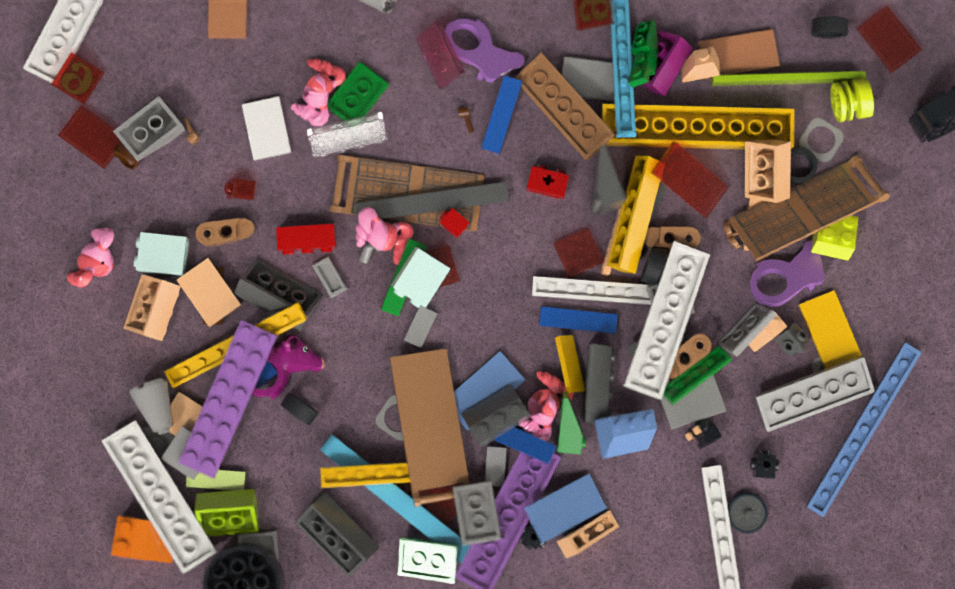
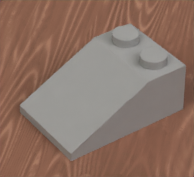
[113,96,185,161]

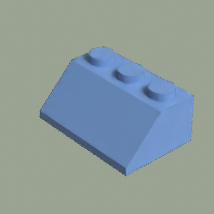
[595,409,657,459]

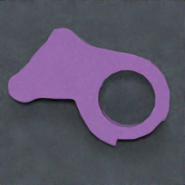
[443,19,525,83]
[750,240,825,307]

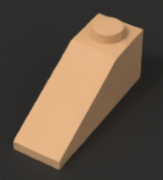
[557,510,619,558]

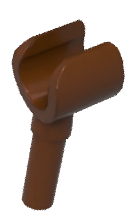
[458,107,474,133]

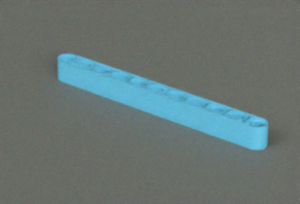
[320,434,471,563]

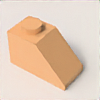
[682,47,720,83]
[749,312,787,352]

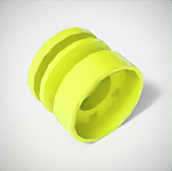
[830,78,874,123]

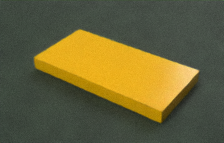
[798,290,861,369]

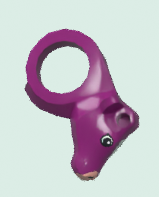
[252,335,325,400]

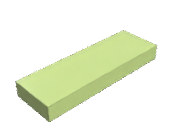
[186,470,246,491]

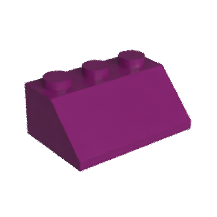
[640,29,693,96]

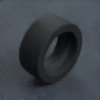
[811,16,848,38]
[790,147,817,184]
[641,246,667,285]
[280,393,318,425]

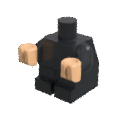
[685,418,722,449]

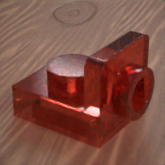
[224,178,256,201]

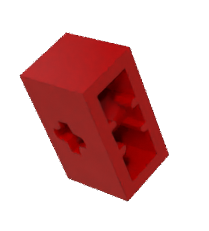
[526,165,569,200]

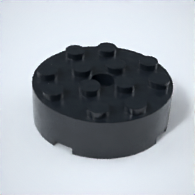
[909,85,955,143]
[203,543,285,589]

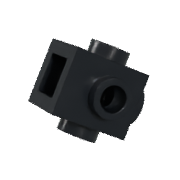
[750,450,779,479]
[520,523,547,550]

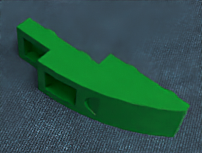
[628,19,658,88]

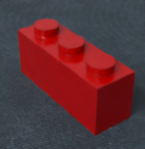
[276,224,336,255]

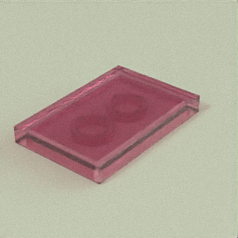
[416,21,465,89]

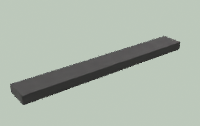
[355,182,509,223]

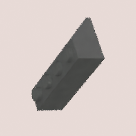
[234,258,323,331]
[583,344,615,423]
[295,492,379,577]

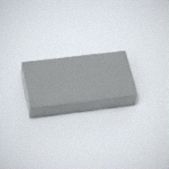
[312,256,347,299]
[404,305,438,348]
[485,447,507,487]

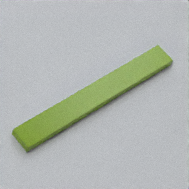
[711,71,866,86]

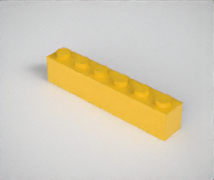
[607,156,665,274]

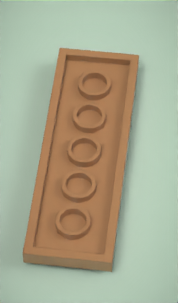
[514,53,615,161]

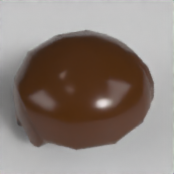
[111,143,140,170]

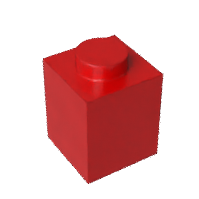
[439,208,470,239]

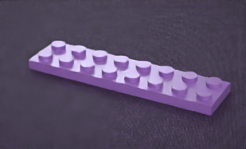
[178,320,277,479]
[455,452,561,589]

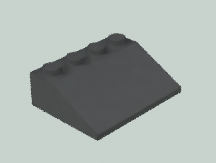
[590,144,626,218]

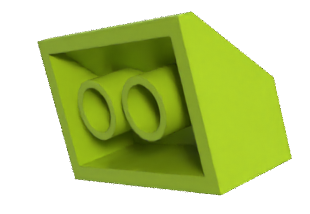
[195,489,259,537]

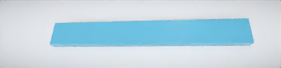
[609,0,636,138]

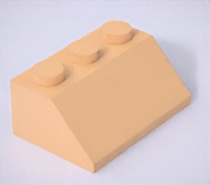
[745,139,791,203]
[123,274,181,341]

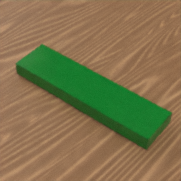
[380,238,427,317]
[663,345,732,406]

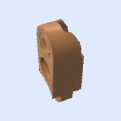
[196,218,255,247]
[644,227,701,250]
[668,334,711,379]

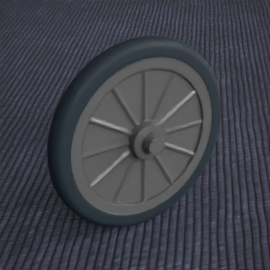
[728,493,768,534]

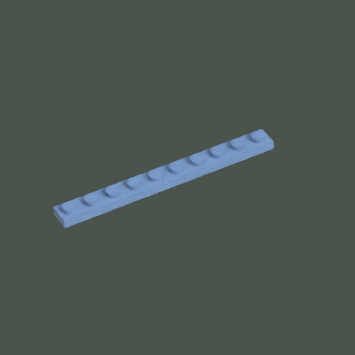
[805,342,922,517]

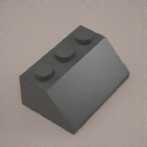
[461,385,530,447]

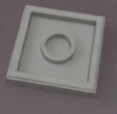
[161,426,199,480]

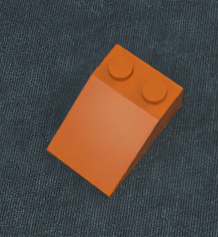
[111,515,173,563]

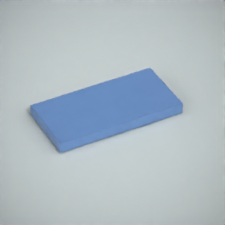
[454,351,525,431]
[524,474,607,543]

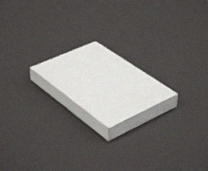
[242,97,291,161]

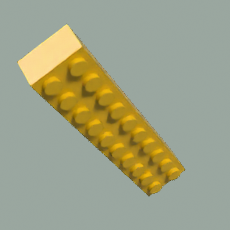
[601,104,794,149]

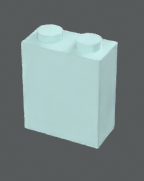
[134,232,189,276]
[391,246,450,308]

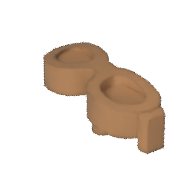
[723,221,741,249]

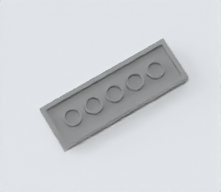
[754,355,875,432]

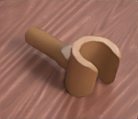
[183,118,199,145]

